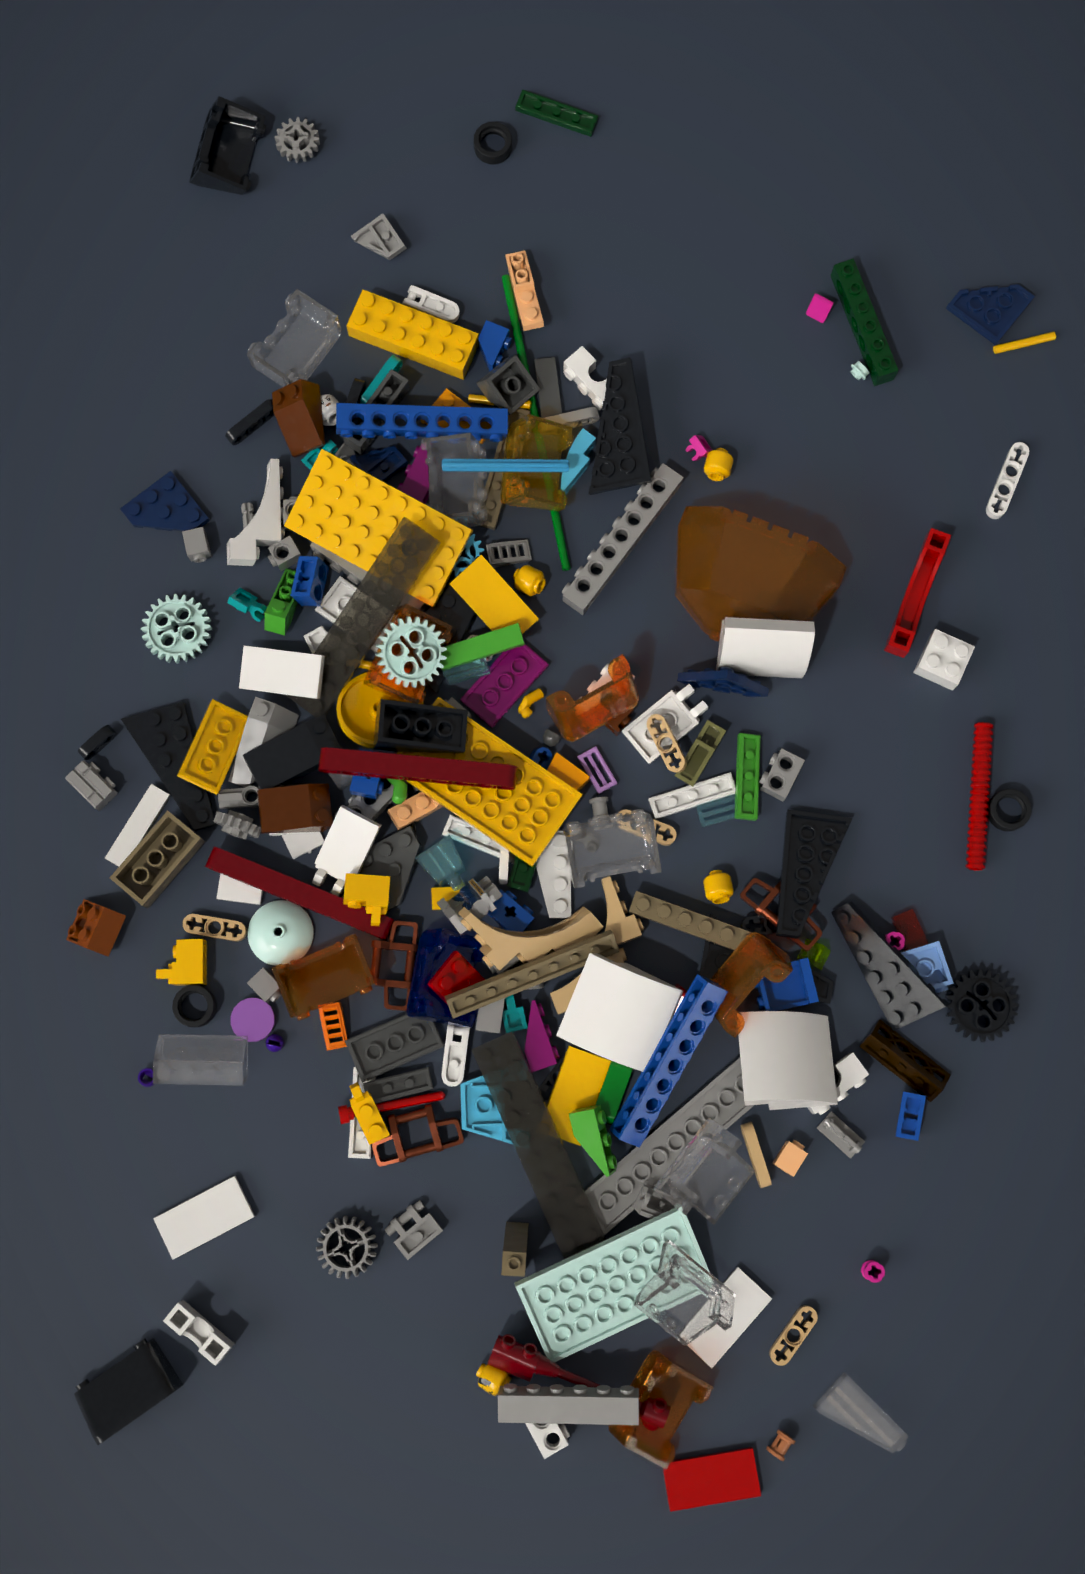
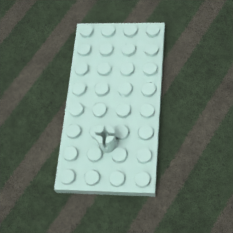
[514,1205,715,1362]

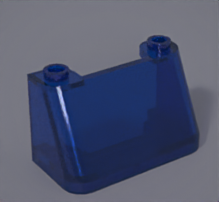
[407,928,484,1028]

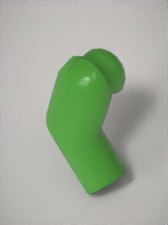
[387,779,408,804]

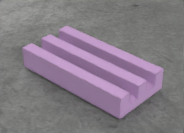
[577,746,618,795]

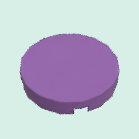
[231,998,275,1042]

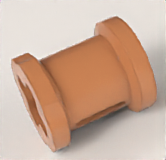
[766,1429,796,1462]

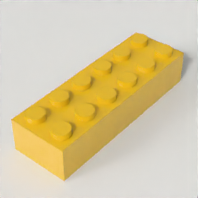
[346,289,479,380]

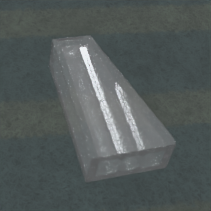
[813,1373,909,1453]

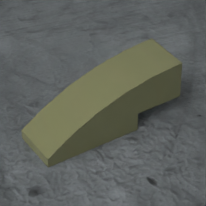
[675,720,726,787]

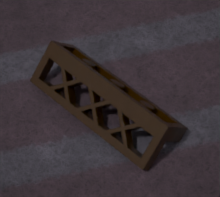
[859,1019,951,1102]

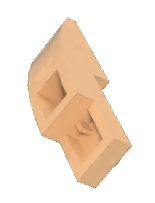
[505,250,544,331]
[387,792,443,830]

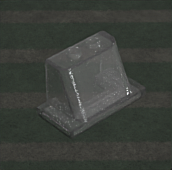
[653,1118,755,1225]
[634,1240,736,1346]

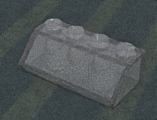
[153,1034,248,1086]

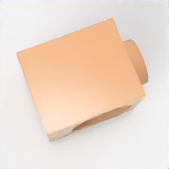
[772,1140,808,1177]

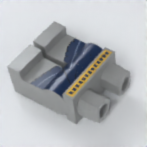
[437,876,503,935]

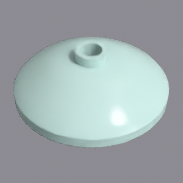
[248,900,314,966]

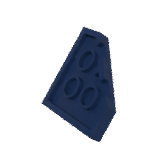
[946,284,1035,345]
[120,471,210,531]
[677,667,769,697]

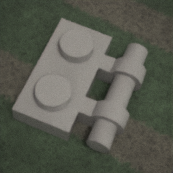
[384,1200,443,1260]

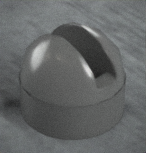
[543,729,562,747]

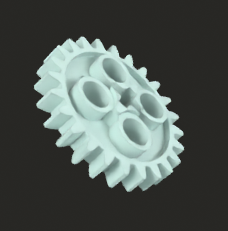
[141,594,212,664]
[375,616,447,688]

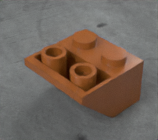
[66,899,126,957]

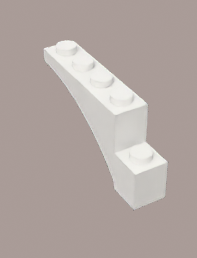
[227,459,285,566]

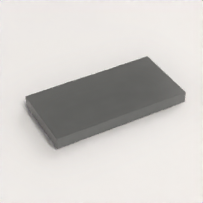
[345,1005,444,1083]

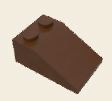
[272,379,325,457]
[257,783,333,834]

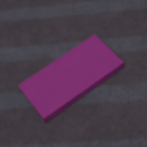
[460,644,549,728]

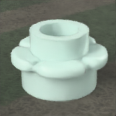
[850,361,870,380]

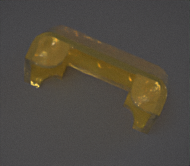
[500,414,573,511]

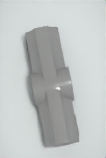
[218,785,285,809]

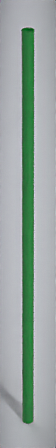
[501,275,571,571]

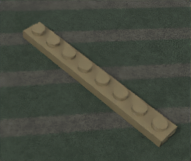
[444,930,619,1019]

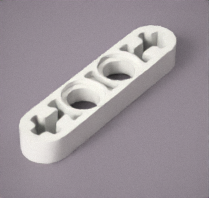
[986,442,1029,519]

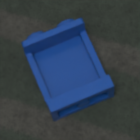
[751,958,819,1011]

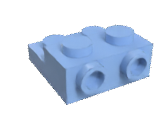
[901,941,954,993]

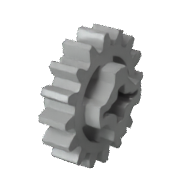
[275,117,320,163]
[213,810,261,840]

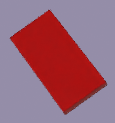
[662,1447,761,1512]

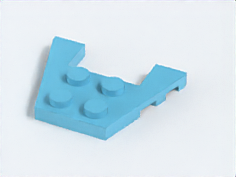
[460,1060,530,1148]

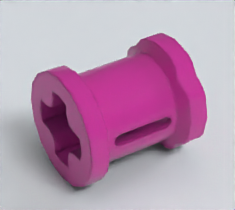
[885,932,905,951]
[861,1260,885,1283]

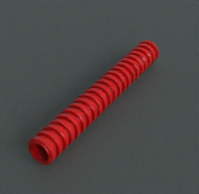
[965,722,994,871]

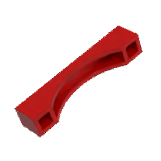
[884,528,951,658]

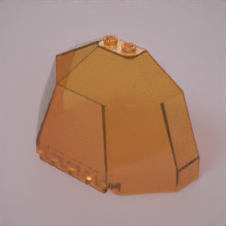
[675,506,847,641]

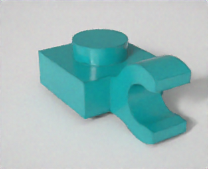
[301,440,339,471]
[227,588,267,622]
[502,995,528,1033]

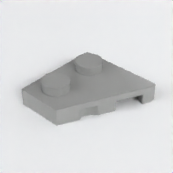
[351,214,407,260]

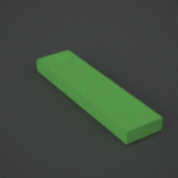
[440,623,525,671]
[734,733,761,821]

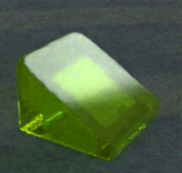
[797,939,830,970]

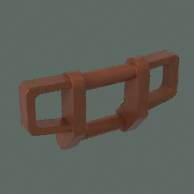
[740,878,822,952]
[367,921,419,1011]
[372,1104,464,1167]

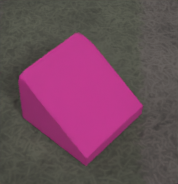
[806,293,833,323]

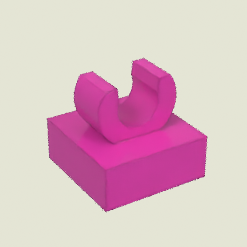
[686,435,712,461]

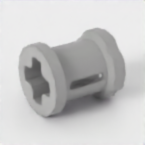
[589,797,611,822]

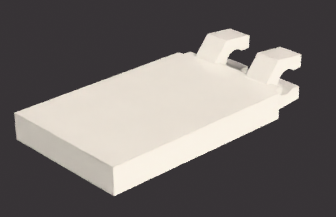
[622,684,708,765]
[312,805,381,897]

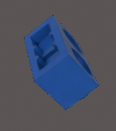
[290,556,329,607]
[895,1091,926,1141]

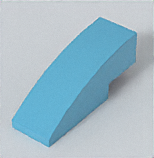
[560,428,596,498]

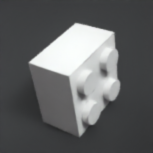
[913,629,975,691]

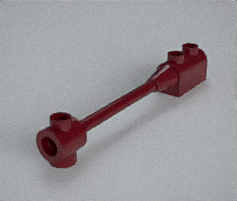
[487,1334,671,1431]

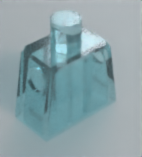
[415,835,466,891]

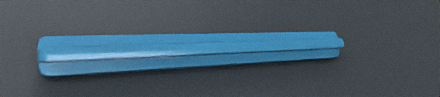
[442,459,569,472]

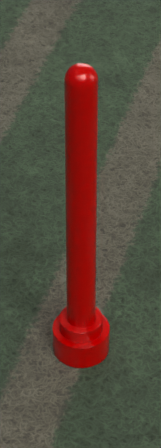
[338,1091,445,1124]

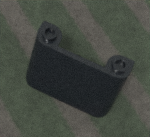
[189,96,266,195]
[74,1338,183,1445]

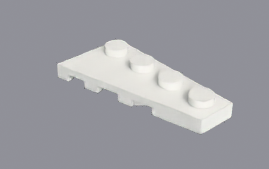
[536,831,571,919]

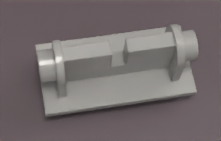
[817,1111,865,1159]

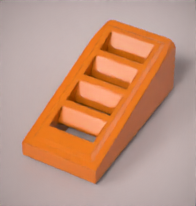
[318,1002,348,1051]

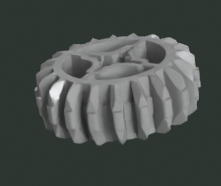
[316,1216,378,1279]

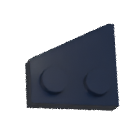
[349,446,408,482]

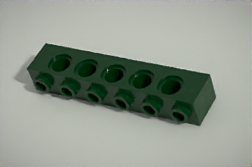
[830,258,898,387]

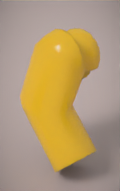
[518,688,544,719]

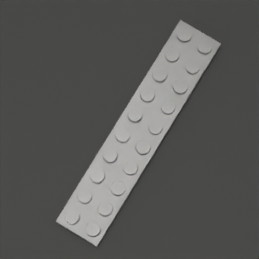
[575,1057,754,1235]

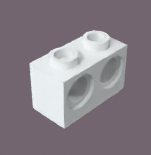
[525,1423,570,1459]

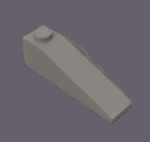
[228,697,299,788]

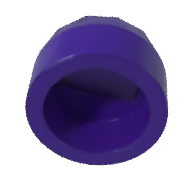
[266,1034,284,1052]
[138,1068,157,1087]

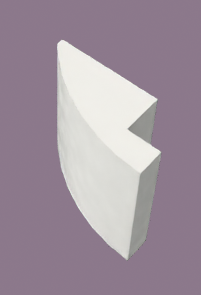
[716,617,815,679]
[556,953,683,1072]
[736,1011,838,1110]

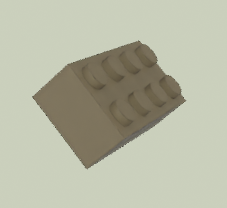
[110,811,206,908]

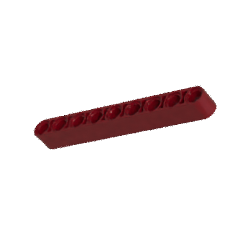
[318,747,517,790]
[205,846,394,940]

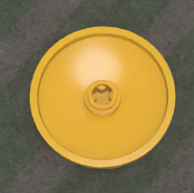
[336,670,423,749]

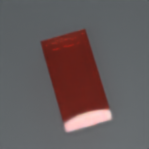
[891,909,929,951]

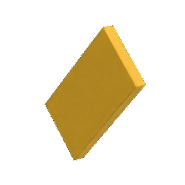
[449,555,539,634]
[177,699,248,795]
[538,1046,611,1146]

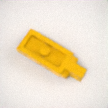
[349,1082,390,1145]

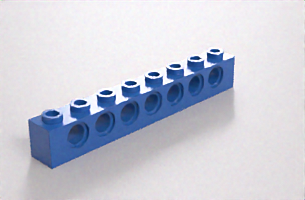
[336,403,508,442]
[609,974,728,1148]

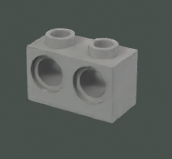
[759,748,805,802]

